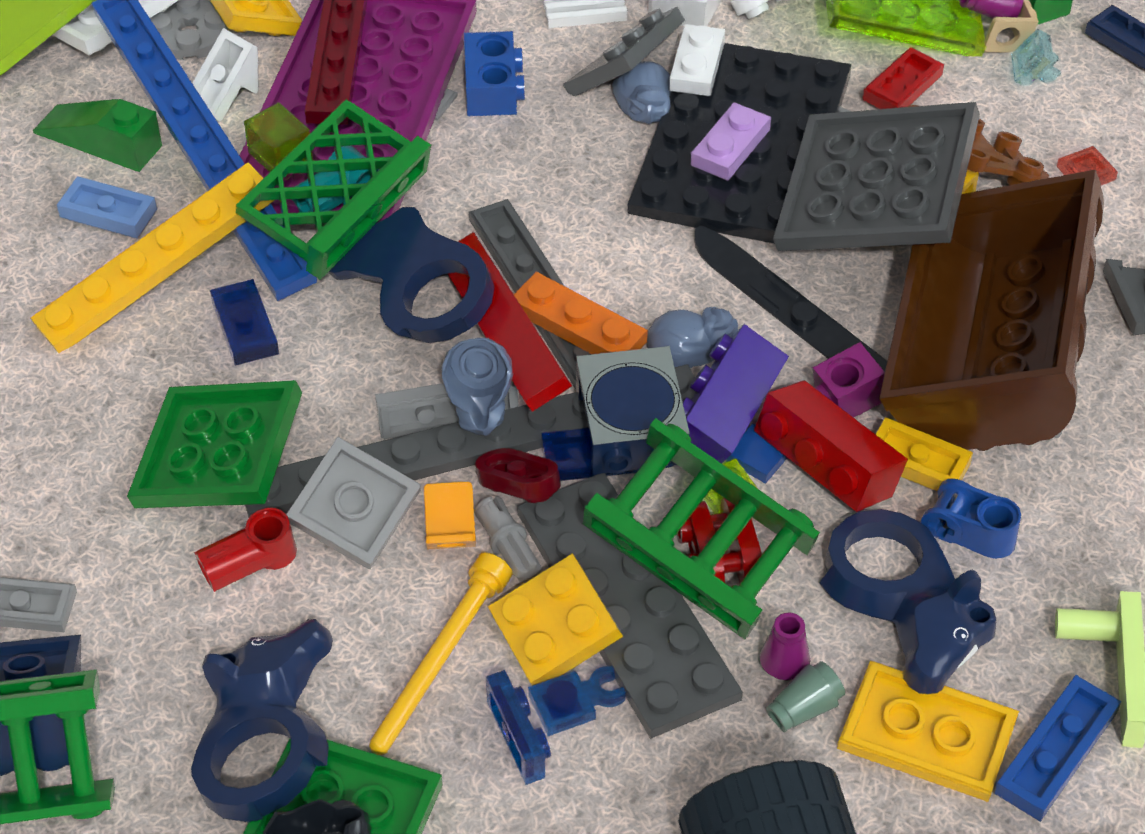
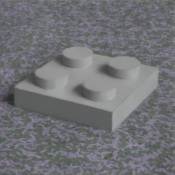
[286,437,421,570]

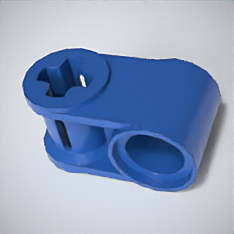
[921,479,1021,559]

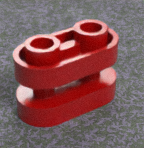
[677,498,762,583]

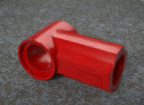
[194,508,297,592]

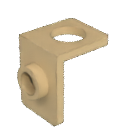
[982,0,1039,53]

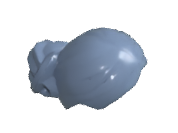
[612,61,671,124]
[647,307,738,368]
[441,338,513,436]

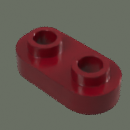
[475,448,561,503]

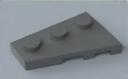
[563,7,685,96]

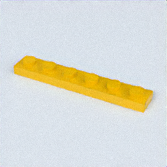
[31,162,275,353]

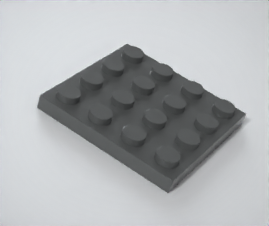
[773,102,980,251]

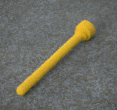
[369,553,513,756]

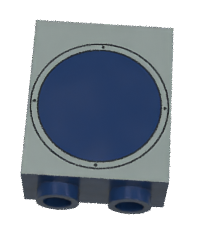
[576,346,690,474]

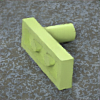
[1055,591,1145,748]

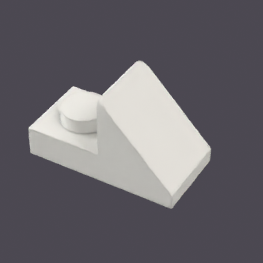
[192,28,258,121]

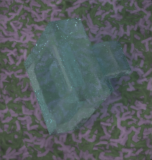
[1011,29,1061,86]

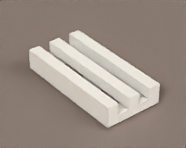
[543,0,627,28]

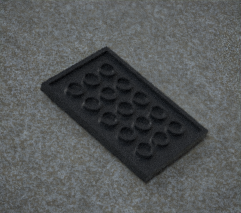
[628,43,851,244]

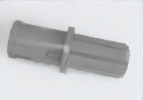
[475,496,541,583]

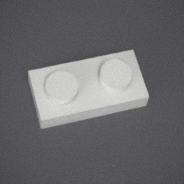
[670,24,725,96]

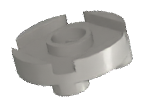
[150,0,229,60]

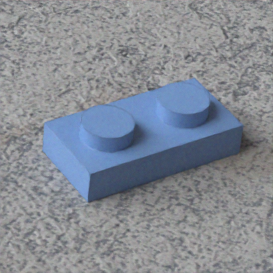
[57,176,157,238]

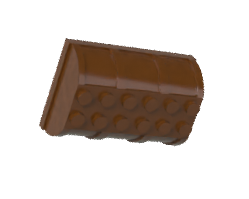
[879,170,1104,451]

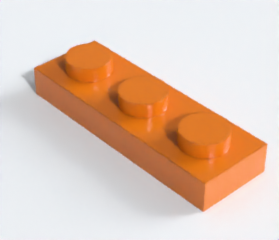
[514,271,648,354]

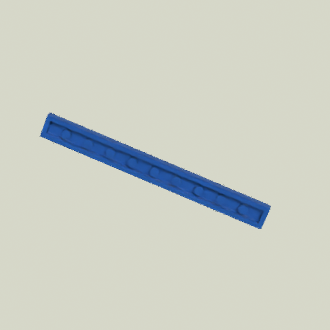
[91,0,317,301]

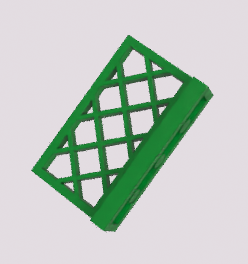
[236,99,432,280]

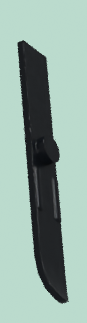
[694,225,887,372]

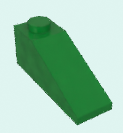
[33,99,162,172]

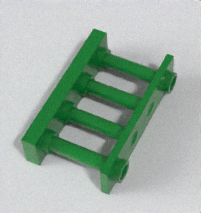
[582,418,820,640]
[0,669,115,824]

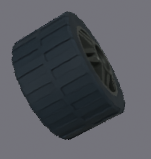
[678,760,856,834]

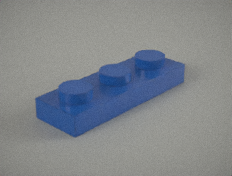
[994,675,1122,822]

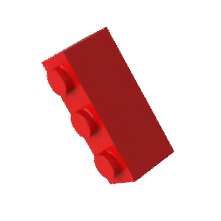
[754,380,908,512]

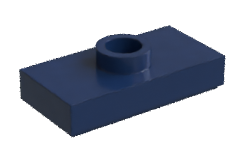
[1085,5,1145,70]

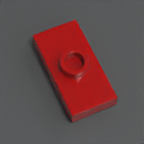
[862,47,944,109]

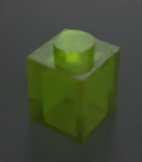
[244,102,313,175]

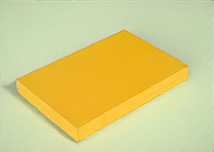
[837,660,1019,802]

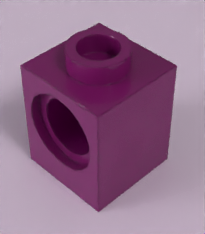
[812,342,885,418]

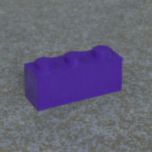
[682,324,789,464]

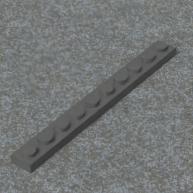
[245,364,695,518]

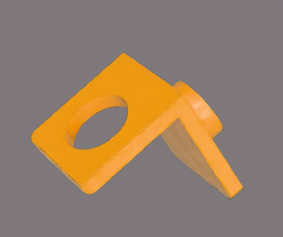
[424,482,476,550]

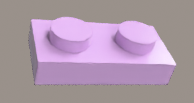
[691,102,771,180]

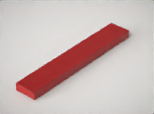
[447,232,572,412]

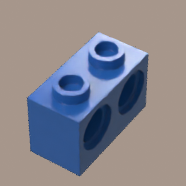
[464,31,525,116]

